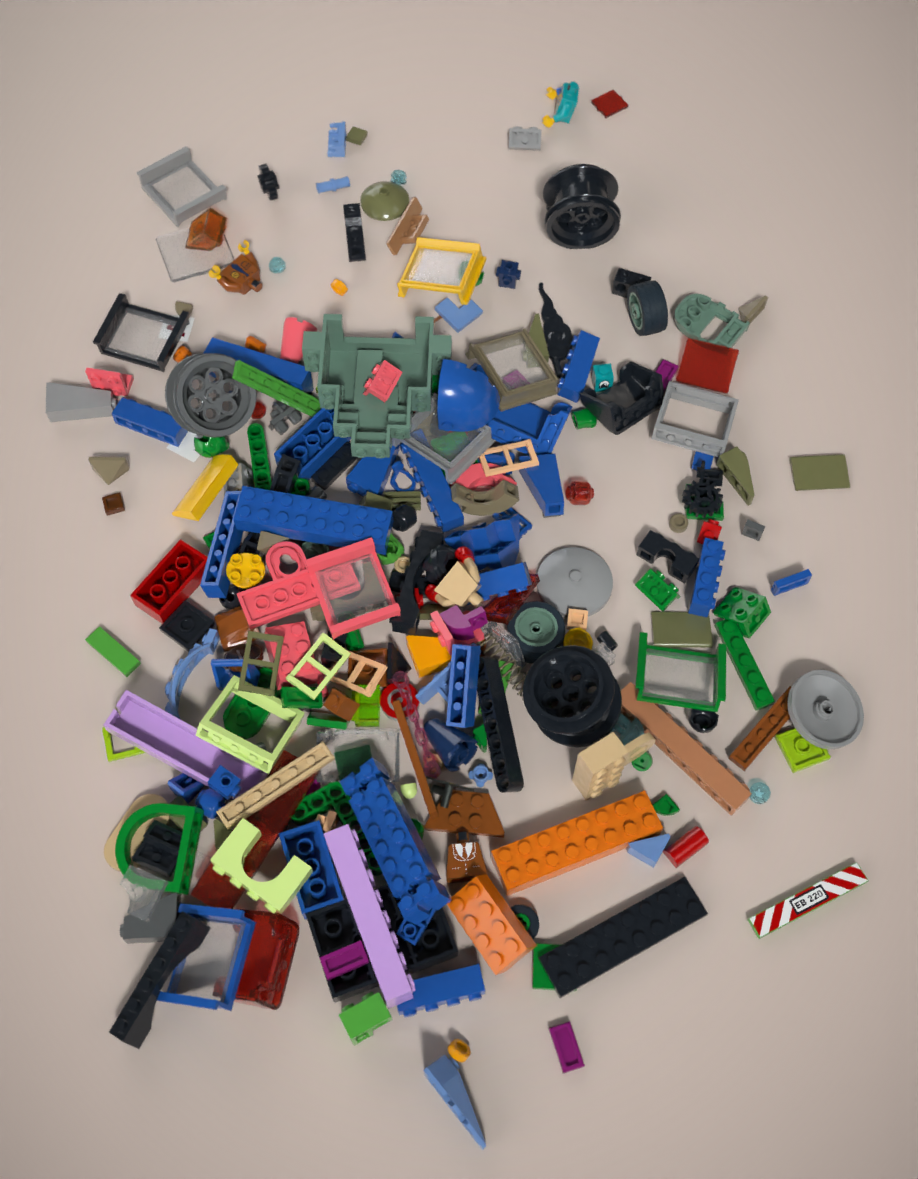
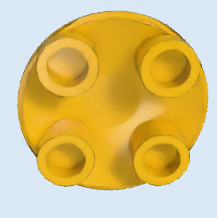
[226,553,265,588]

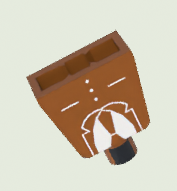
[446,832,487,884]

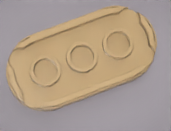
[104,794,171,872]

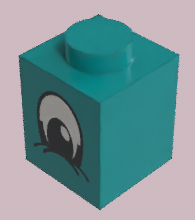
[591,363,614,392]

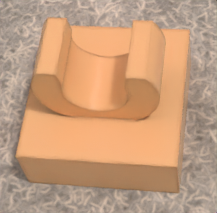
[567,609,588,631]
[315,810,339,833]

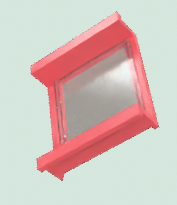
[305,537,401,640]

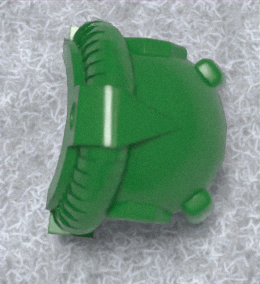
[194,436,229,458]

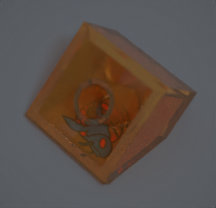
[185,207,227,251]

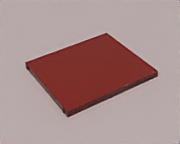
[676,338,739,394]

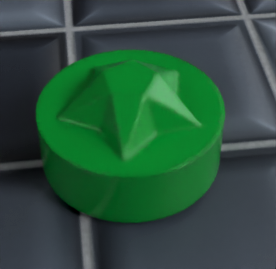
[632,751,653,771]

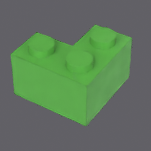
[339,992,392,1046]

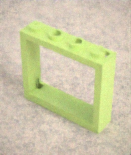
[195,675,305,774]

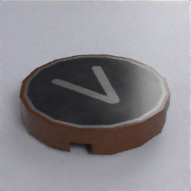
[224,644,264,672]

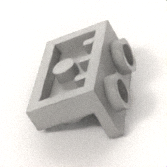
[509,126,542,151]
[224,463,253,496]

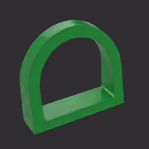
[115,803,204,895]

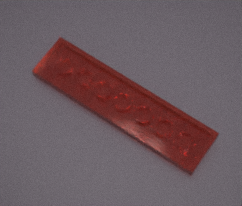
[190,750,320,909]

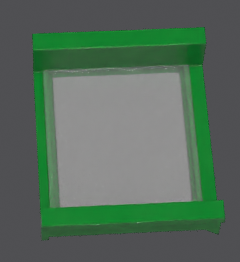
[635,632,727,712]

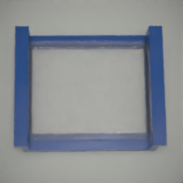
[157,903,256,1011]

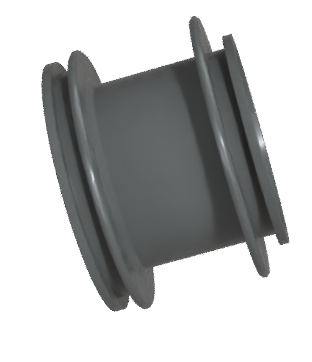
[165,353,256,437]

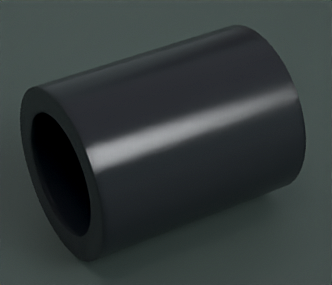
[597,631,618,653]

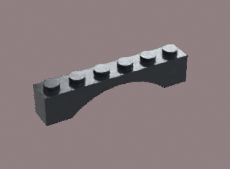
[238,454,303,559]
[389,530,444,636]
[109,911,211,1049]

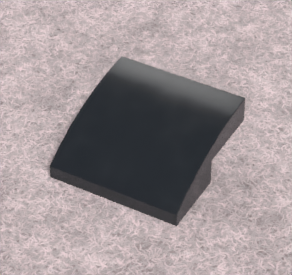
[132,820,182,878]

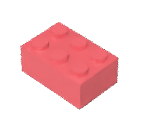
[264,621,319,690]

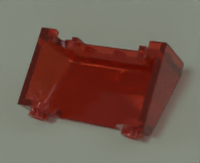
[212,909,300,1010]

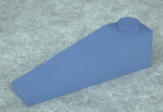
[423,1055,486,1150]

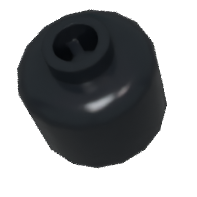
[392,504,417,532]

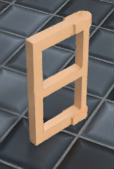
[479,439,539,477]
[325,650,388,697]

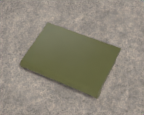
[789,454,850,491]
[651,612,713,648]

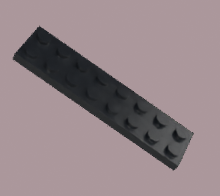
[538,877,708,998]

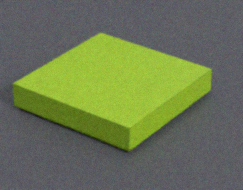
[774,728,831,773]

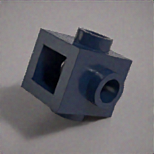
[496,260,521,289]

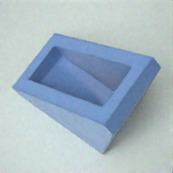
[626,834,670,868]

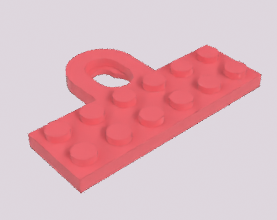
[236,541,361,630]

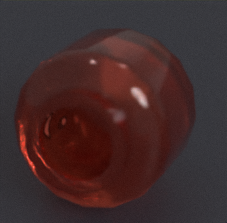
[565,481,594,505]

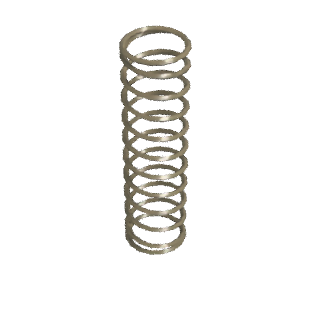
[476,633,526,701]

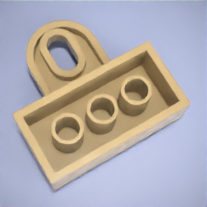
[572,732,655,800]

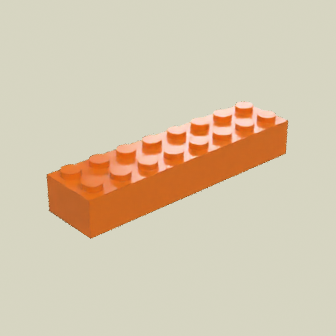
[491,790,663,896]

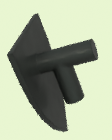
[426,776,474,808]

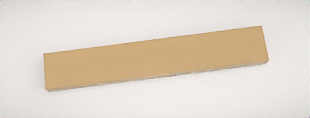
[216,742,335,830]

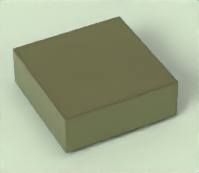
[346,126,368,146]

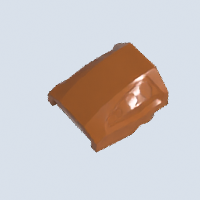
[214,606,259,652]

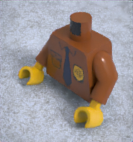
[208,240,262,295]

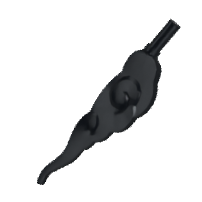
[539,282,573,378]

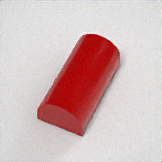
[663,826,709,868]

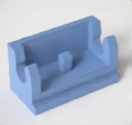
[327,121,347,157]

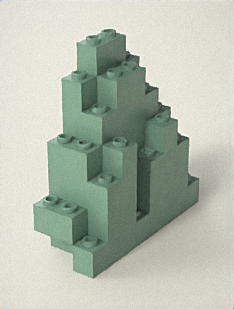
[302,314,452,459]

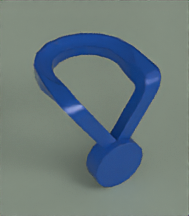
[390,461,416,492]

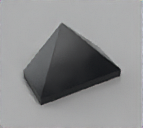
[387,643,412,685]

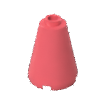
[280,317,317,364]

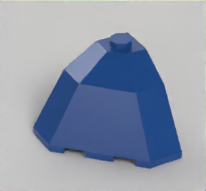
[444,513,520,573]

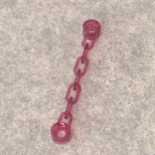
[392,671,441,778]

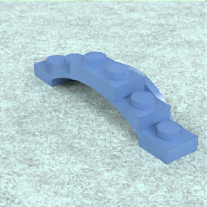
[165,628,220,720]

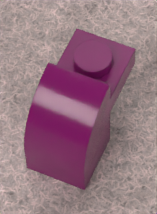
[440,605,488,640]

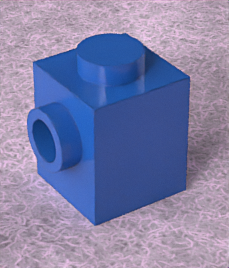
[207,765,242,800]

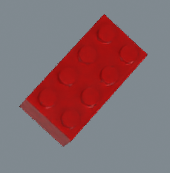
[130,539,208,624]

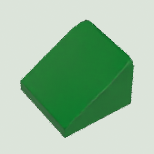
[473,724,487,753]

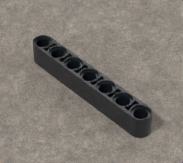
[477,656,524,793]

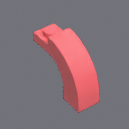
[450,463,517,490]

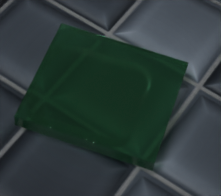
[334,744,372,781]

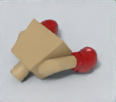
[425,546,484,608]

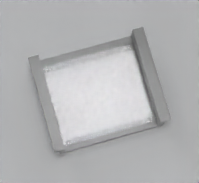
[137,146,227,227]
[392,393,494,484]

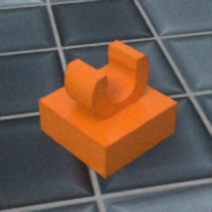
[245,336,266,353]

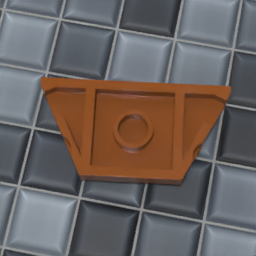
[424,790,505,838]

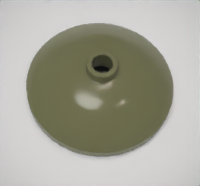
[360,181,409,221]

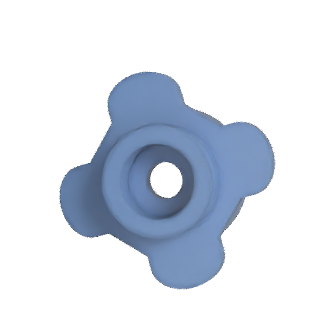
[468,763,493,787]

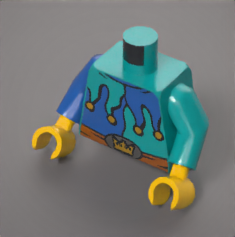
[542,82,579,128]

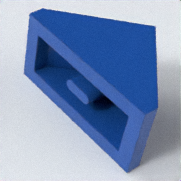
[167,773,205,804]

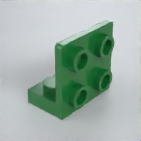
[713,587,771,639]

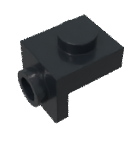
[697,460,723,487]

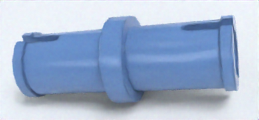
[316,176,350,194]

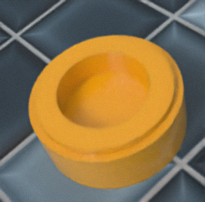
[331,279,348,296]
[448,1039,471,1062]

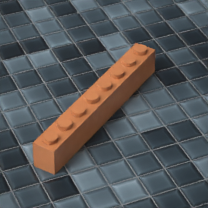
[621,682,752,816]

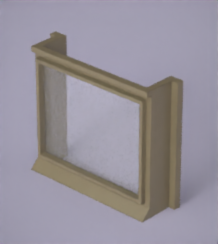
[465,329,558,412]

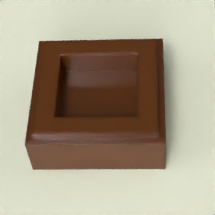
[102,492,125,516]

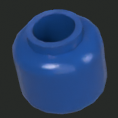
[195,788,226,819]

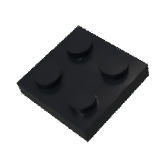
[159,600,215,652]

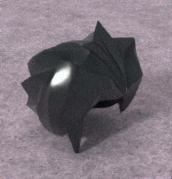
[422,545,464,585]

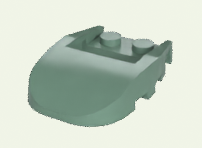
[675,294,750,356]

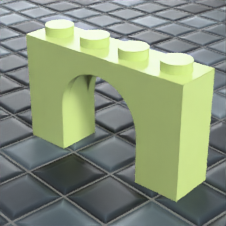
[210,818,313,914]

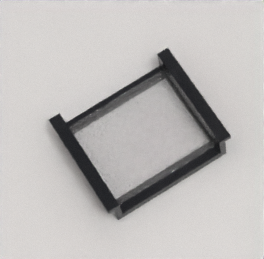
[93,293,190,372]

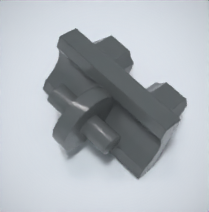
[268,403,302,435]

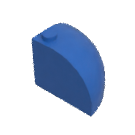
[437,359,500,432]

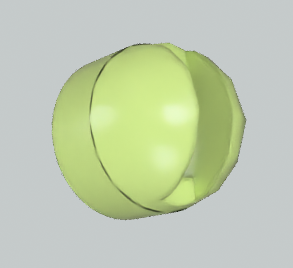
[400,783,417,799]

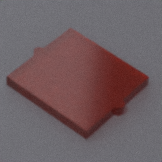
[591,90,628,118]

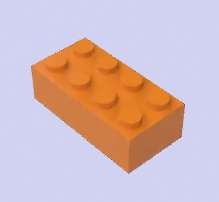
[447,874,537,975]

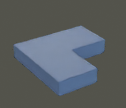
[435,297,483,333]

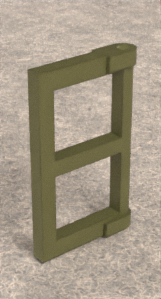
[238,631,284,696]

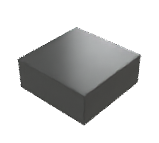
[742,520,765,541]

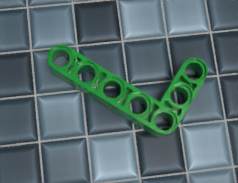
[247,423,311,496]
[289,781,382,876]

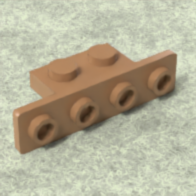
[386,197,430,255]

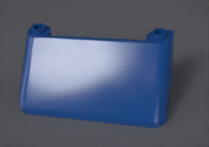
[469,363,573,456]

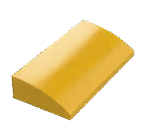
[172,454,239,521]

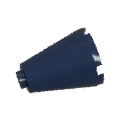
[423,718,478,772]

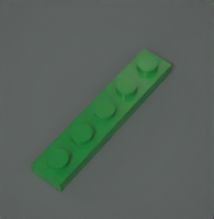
[714,619,775,711]

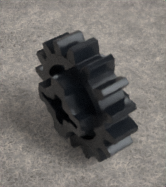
[257,163,279,201]
[682,479,723,518]

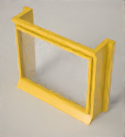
[397,237,487,305]

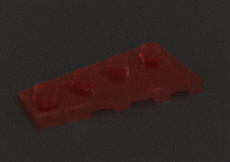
[483,573,540,624]

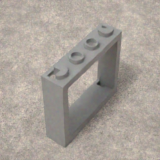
[652,381,739,457]

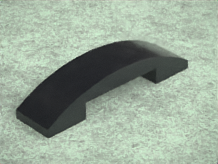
[343,203,366,262]

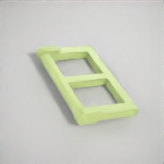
[285,633,351,700]

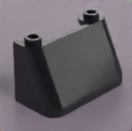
[580,362,664,435]

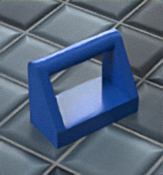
[211,659,260,691]

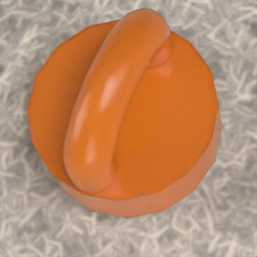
[173,345,192,363]

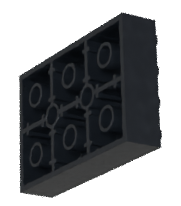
[306,884,458,1003]

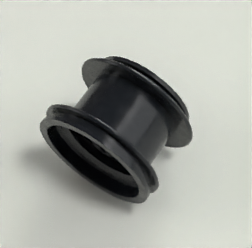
[543,164,621,249]
[523,645,622,748]

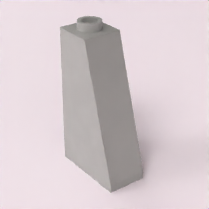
[46,382,118,422]

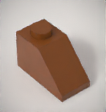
[323,686,360,722]

